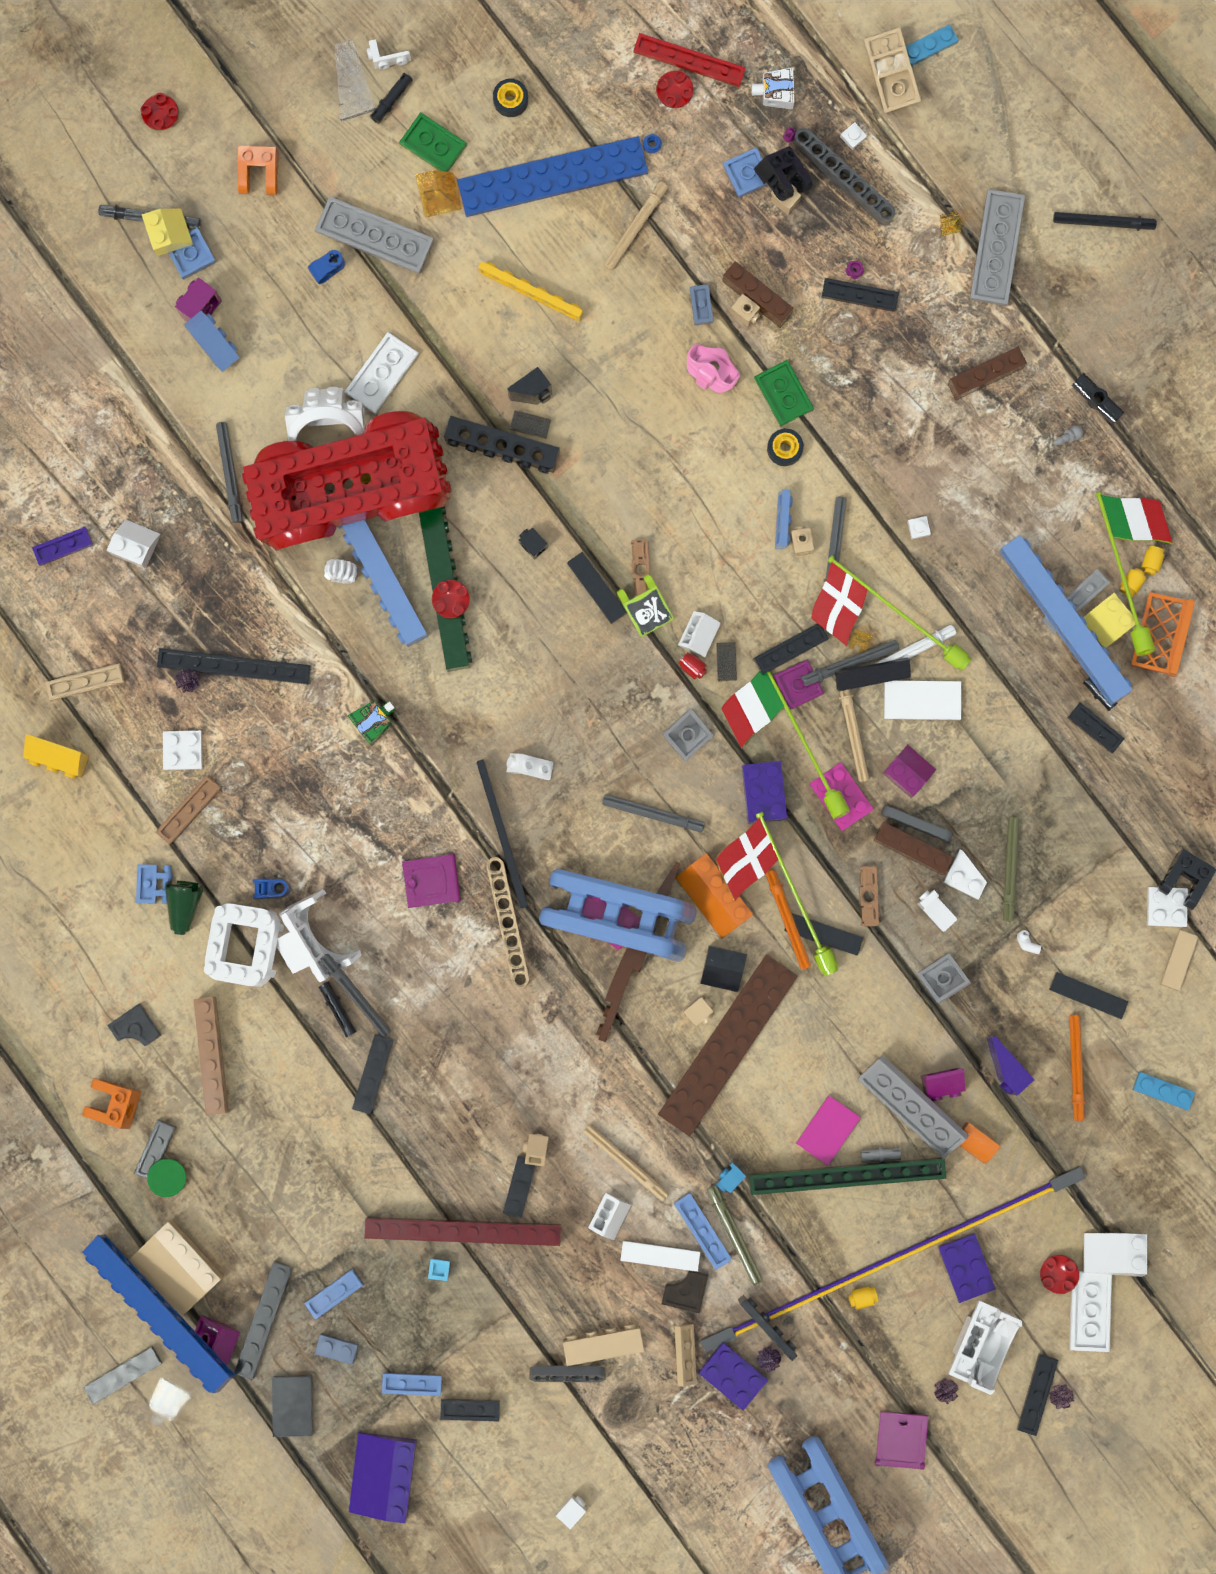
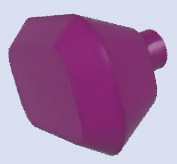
[783,127,797,142]

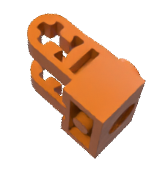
[238,146,279,195]
[82,1078,141,1129]

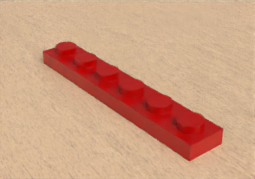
[633,33,746,87]

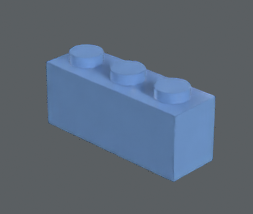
[184,311,240,372]

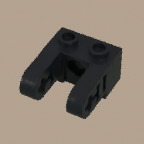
[754,146,812,201]
[1158,849,1216,911]

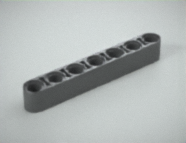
[794,128,895,226]

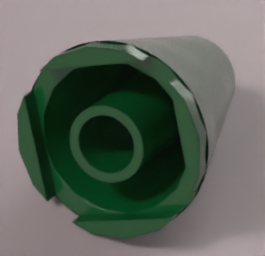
[165,881,204,935]

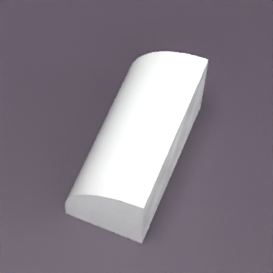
[678,611,721,657]
[588,1193,631,1240]

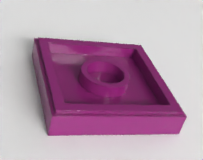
[773,659,824,710]

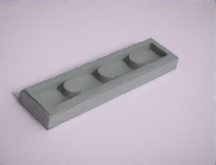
[1041,569,1110,634]

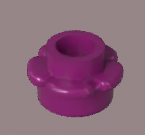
[846,261,864,279]

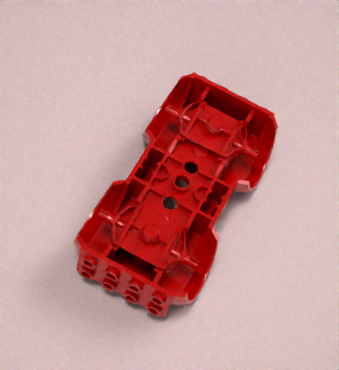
[242,411,452,551]

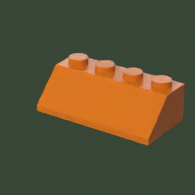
[675,853,753,939]

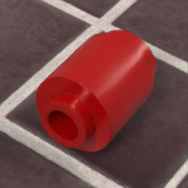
[678,652,707,680]

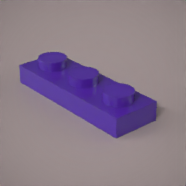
[32,527,94,566]

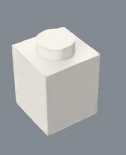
[556,1495,586,1529]

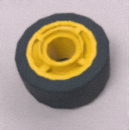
[493,78,528,117]
[767,428,804,466]

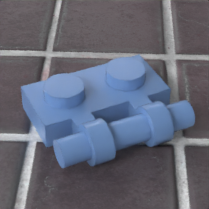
[136,864,173,904]

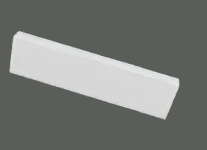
[620,1241,700,1272]

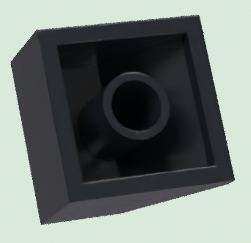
[507,367,552,405]
[700,946,747,992]

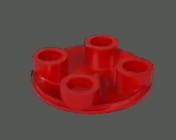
[656,70,694,108]
[140,93,179,130]
[432,580,470,618]
[1040,1255,1079,1294]

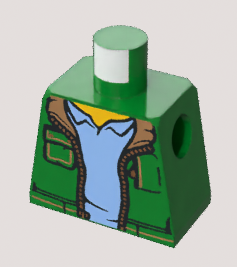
[347,701,396,746]

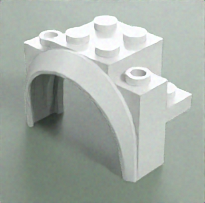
[285,387,365,441]
[276,889,362,982]
[948,1300,1022,1395]

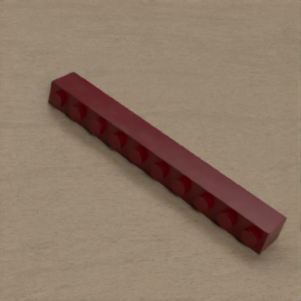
[364,1217,561,1246]

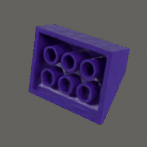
[349,1432,417,1523]

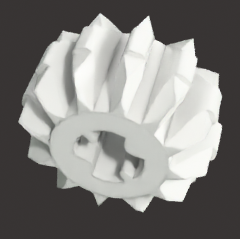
[324,559,357,584]

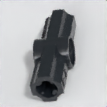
[1071,373,1124,424]

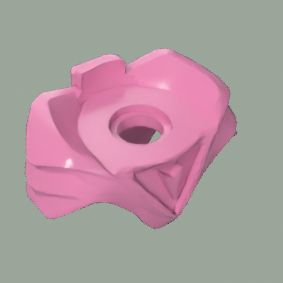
[687,344,740,393]

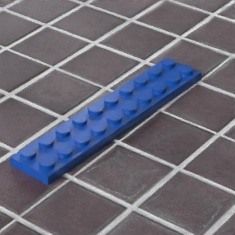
[457,136,648,217]

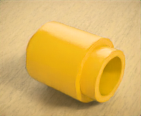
[1141,546,1165,576]
[1119,568,1146,597]
[848,1286,878,1310]

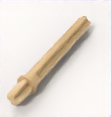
[604,181,668,271]
[839,690,869,782]
[584,1125,669,1201]

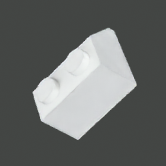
[107,519,161,569]

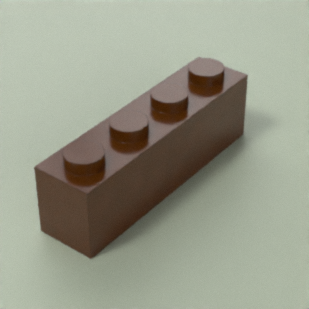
[722,261,794,328]
[948,346,1027,401]
[873,822,953,875]

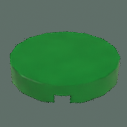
[147,1158,186,1197]

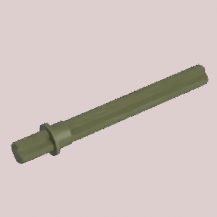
[1001,817,1020,922]
[707,1185,762,1284]

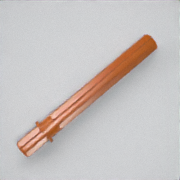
[766,870,811,970]
[1069,1015,1086,1121]

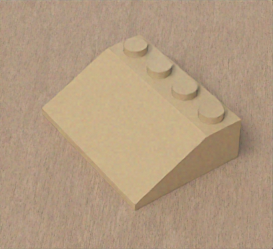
[129,1220,224,1317]

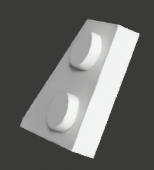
[943,849,987,900]

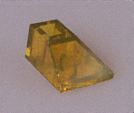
[415,170,462,218]

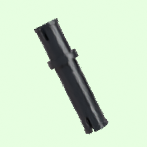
[370,73,413,124]
[318,981,357,1038]

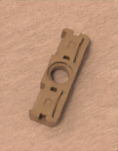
[631,539,650,597]
[859,866,879,927]

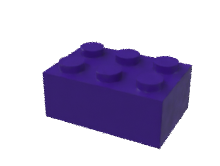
[741,761,787,824]

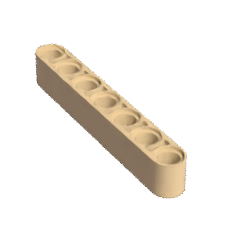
[487,857,530,988]

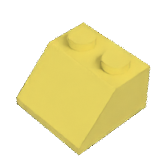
[142,208,193,256]
[1084,593,1136,648]

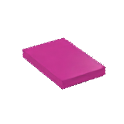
[796,1095,861,1165]

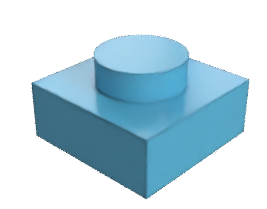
[428,1258,450,1281]

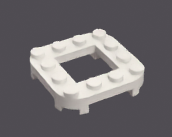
[204,904,284,987]

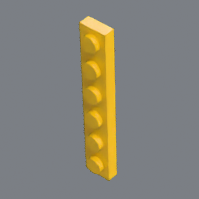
[478,261,583,322]

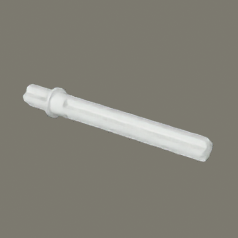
[875,625,957,664]

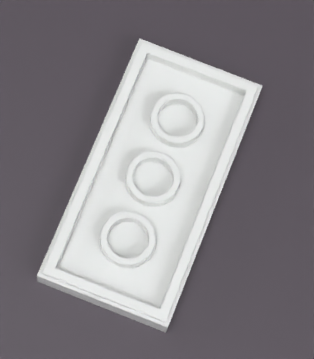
[344,332,419,415]
[884,681,961,720]
[1069,1271,1112,1352]

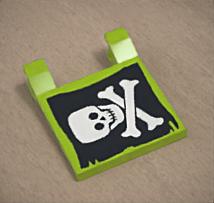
[617,574,674,637]

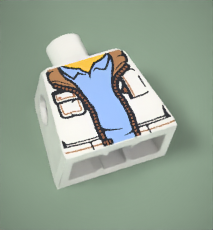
[752,68,794,109]

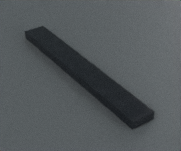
[157,648,311,685]
[476,759,528,909]

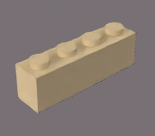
[563,1324,644,1366]

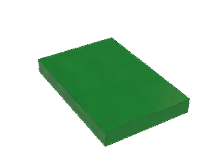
[399,112,467,175]
[754,359,814,427]

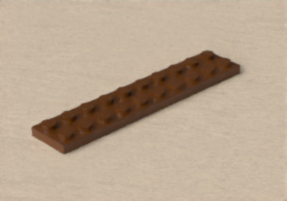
[658,954,798,1137]

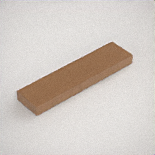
[156,775,222,845]

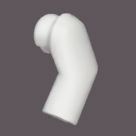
[1017,930,1041,955]

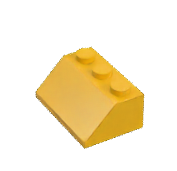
[23,734,89,779]

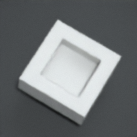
[840,122,867,150]
[907,516,931,540]

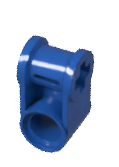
[308,250,345,284]
[253,879,291,899]

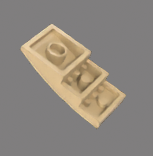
[864,27,921,113]

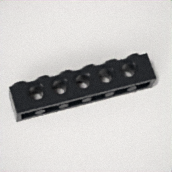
[444,415,560,474]

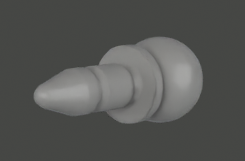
[1053,425,1083,445]

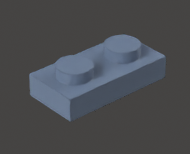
[690,285,713,325]
[315,1334,358,1365]

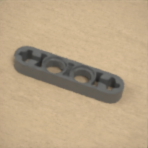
[881,805,953,843]
[529,1366,606,1382]

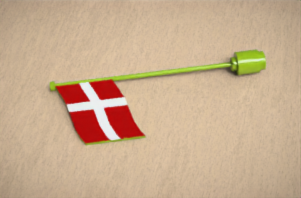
[811,555,971,671]
[715,812,838,976]

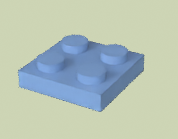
[723,147,768,198]
[169,228,216,280]

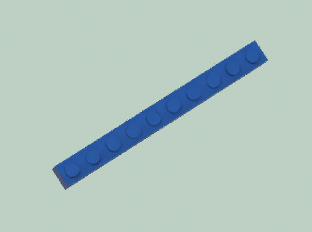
[82,1235,235,1394]

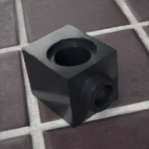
[519,527,548,560]

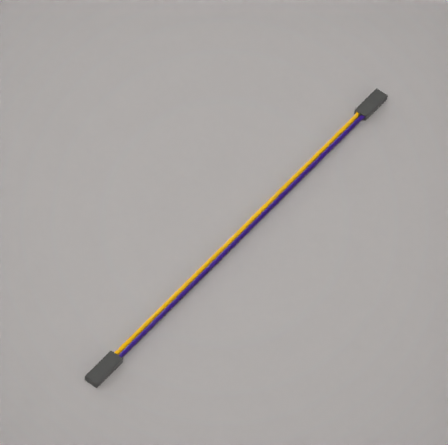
[700,1166,1085,1353]

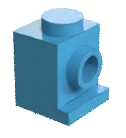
[716,1162,746,1193]

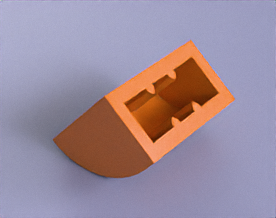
[959,1122,1001,1164]

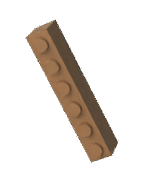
[193,997,229,1116]

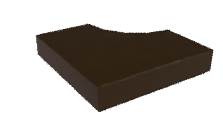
[661,1270,708,1313]

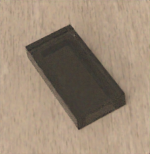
[510,410,551,439]
[716,642,737,682]

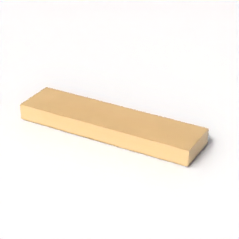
[45,663,125,701]

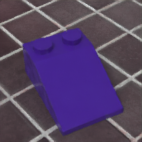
[986,1035,1034,1096]

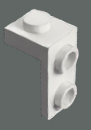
[366,39,411,70]
[506,753,554,780]
[918,890,957,932]

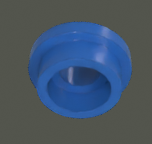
[643,134,662,153]

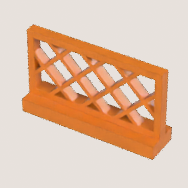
[1131,592,1195,677]

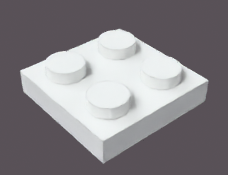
[163,731,203,770]
[1147,887,1188,927]

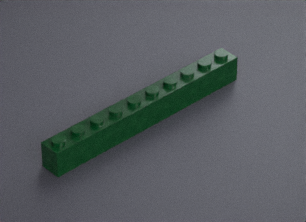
[419,506,473,672]
[748,1157,946,1195]

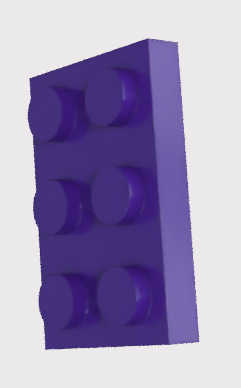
[938,1233,996,1303]
[698,1342,768,1411]

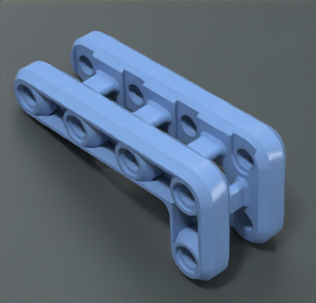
[539,869,697,962]
[767,1436,891,1574]

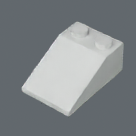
[1083,1233,1147,1277]

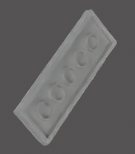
[969,189,1025,306]
[315,196,434,274]
[858,1055,969,1158]

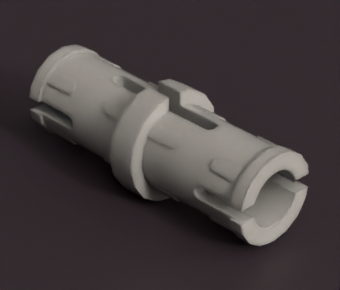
[861,1147,901,1163]

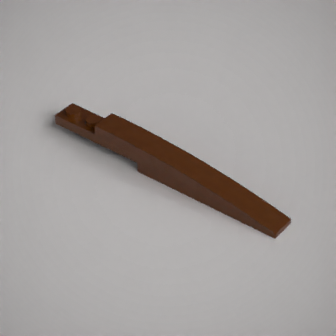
[596,862,680,1042]

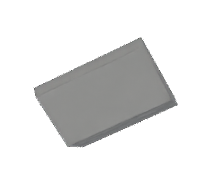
[662,708,714,761]
[917,953,971,1004]

